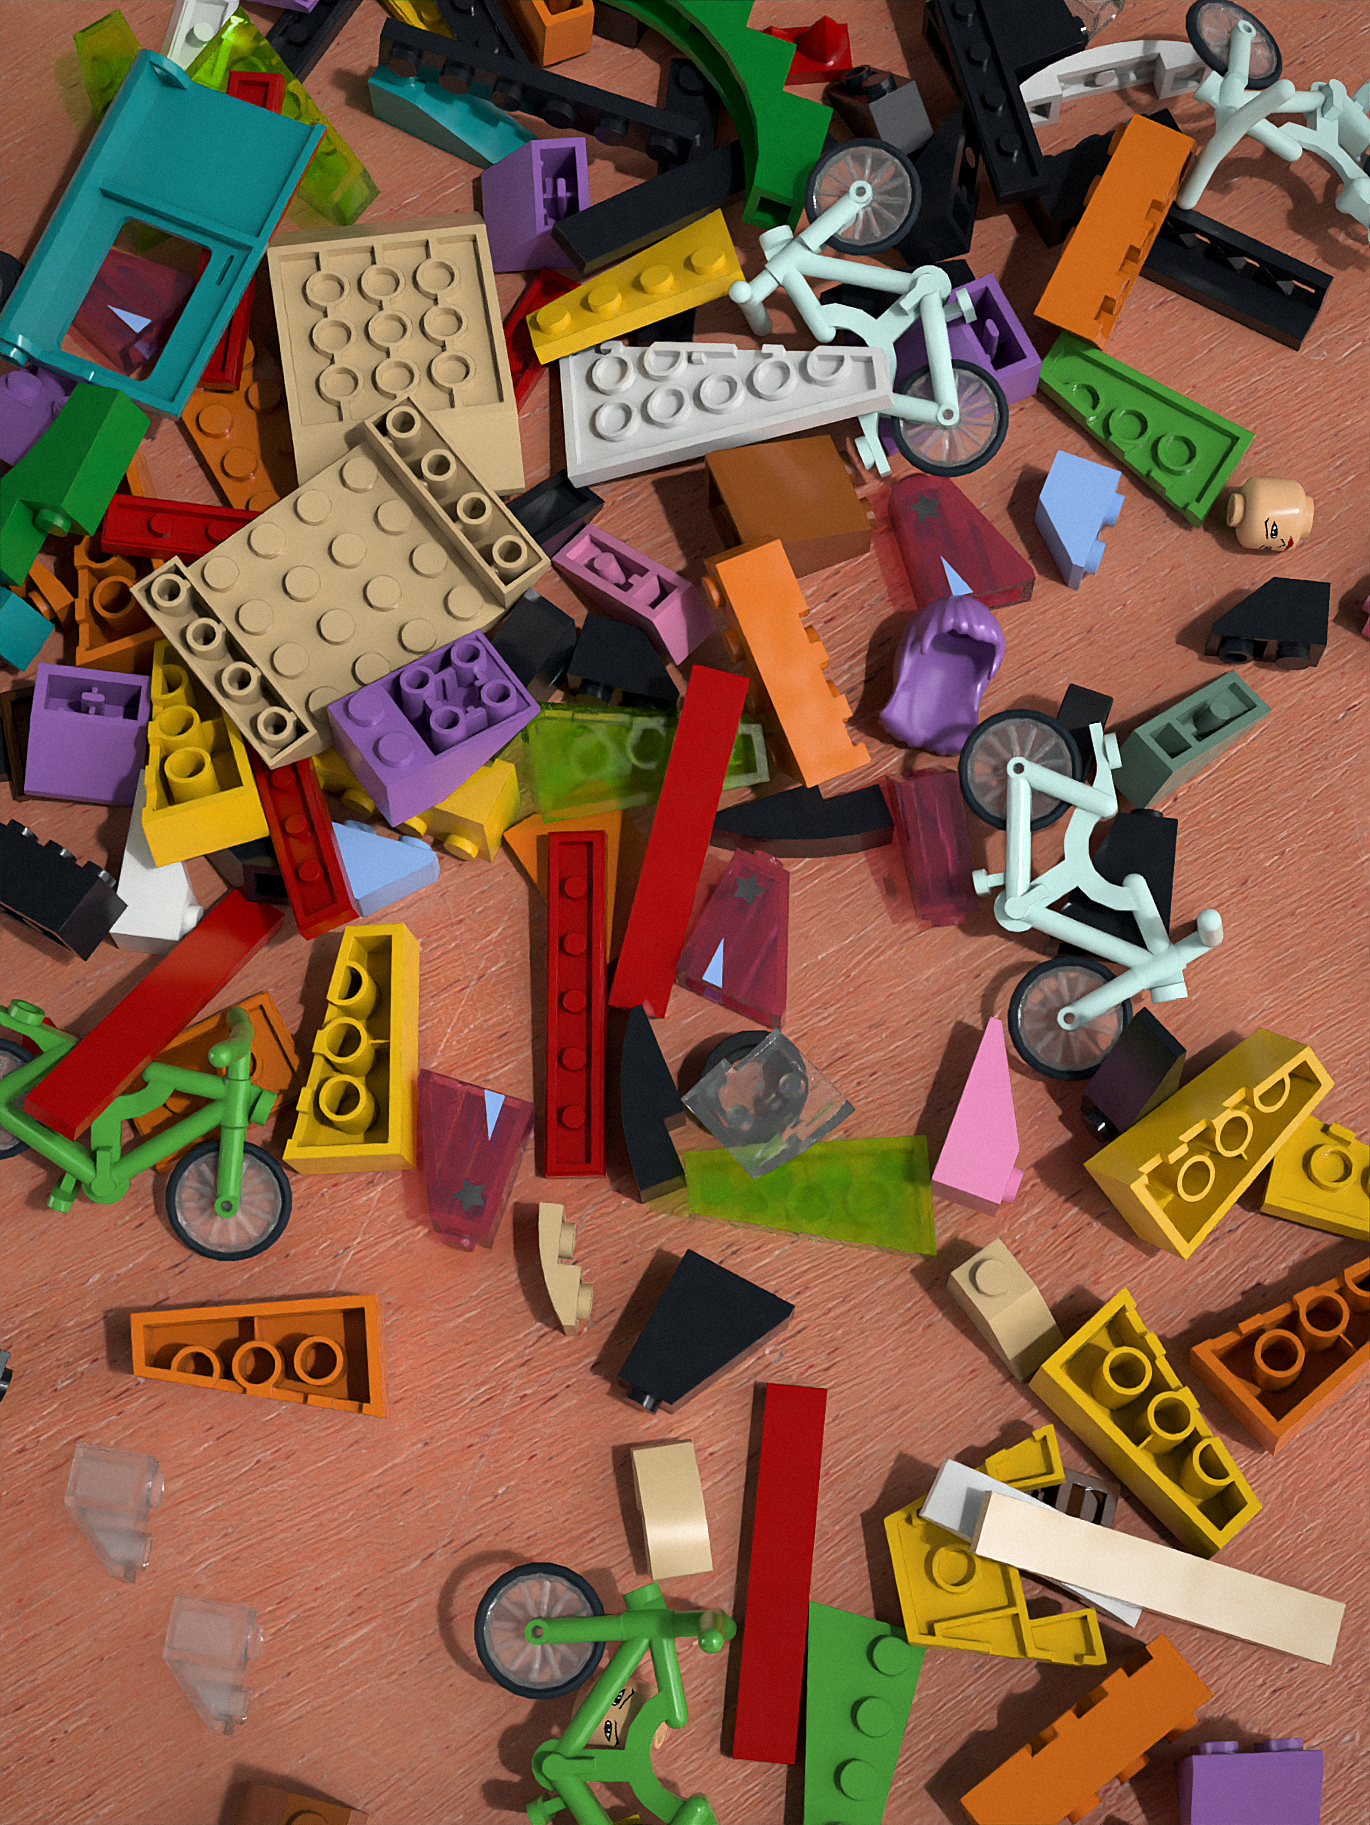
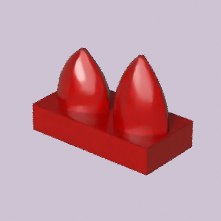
[757,15,853,86]

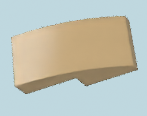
[538,1202,593,1337]
[630,1439,713,1580]

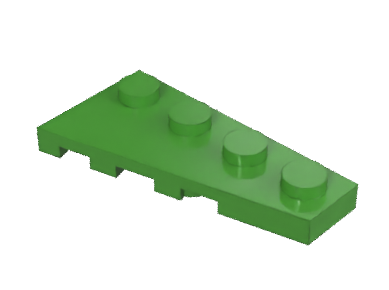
[1037,331,1255,529]
[803,1600,926,1825]

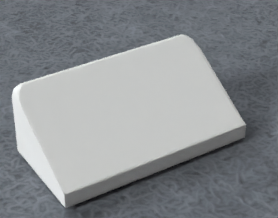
[160,0,240,89]

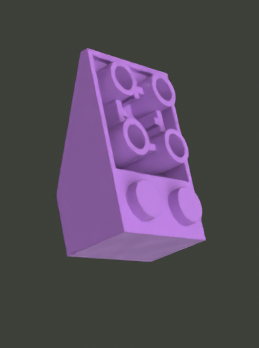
[866,273,1042,457]
[327,628,540,828]

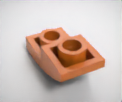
[0,559,79,634]

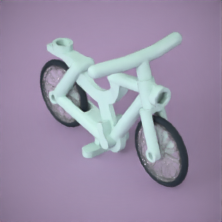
[1176,0,1370,243]
[729,138,1009,478]
[957,709,1223,1081]

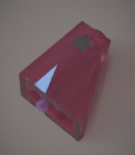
[71,249,197,377]
[887,473,1036,611]
[885,765,980,927]
[675,848,790,1033]
[417,1068,537,1252]

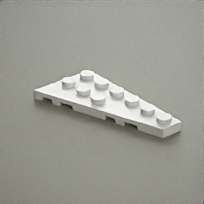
[559,340,894,488]

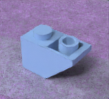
[1034,450,1125,590]
[331,820,441,917]

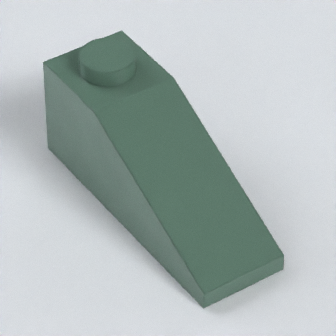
[1111,670,1272,809]

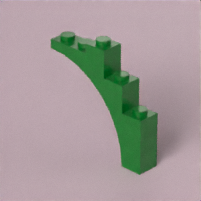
[600,0,834,235]
[0,383,151,587]

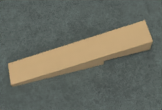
[969,1490,1346,1666]

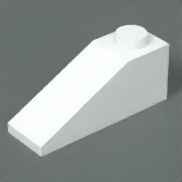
[109,769,204,955]

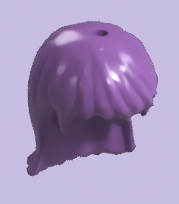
[877,595,1006,756]

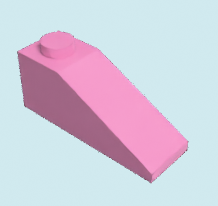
[551,523,717,666]
[928,1016,1024,1217]

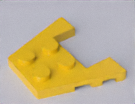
[884,1424,1108,1669]

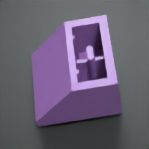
[481,137,590,272]
[0,364,78,466]
[24,662,153,807]
[1174,1738,1324,1825]

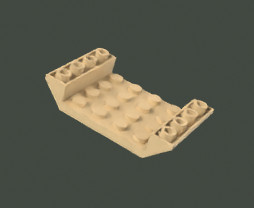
[266,211,525,496]
[129,389,551,770]

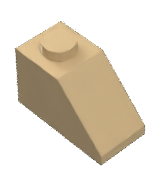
[946,1237,1066,1383]

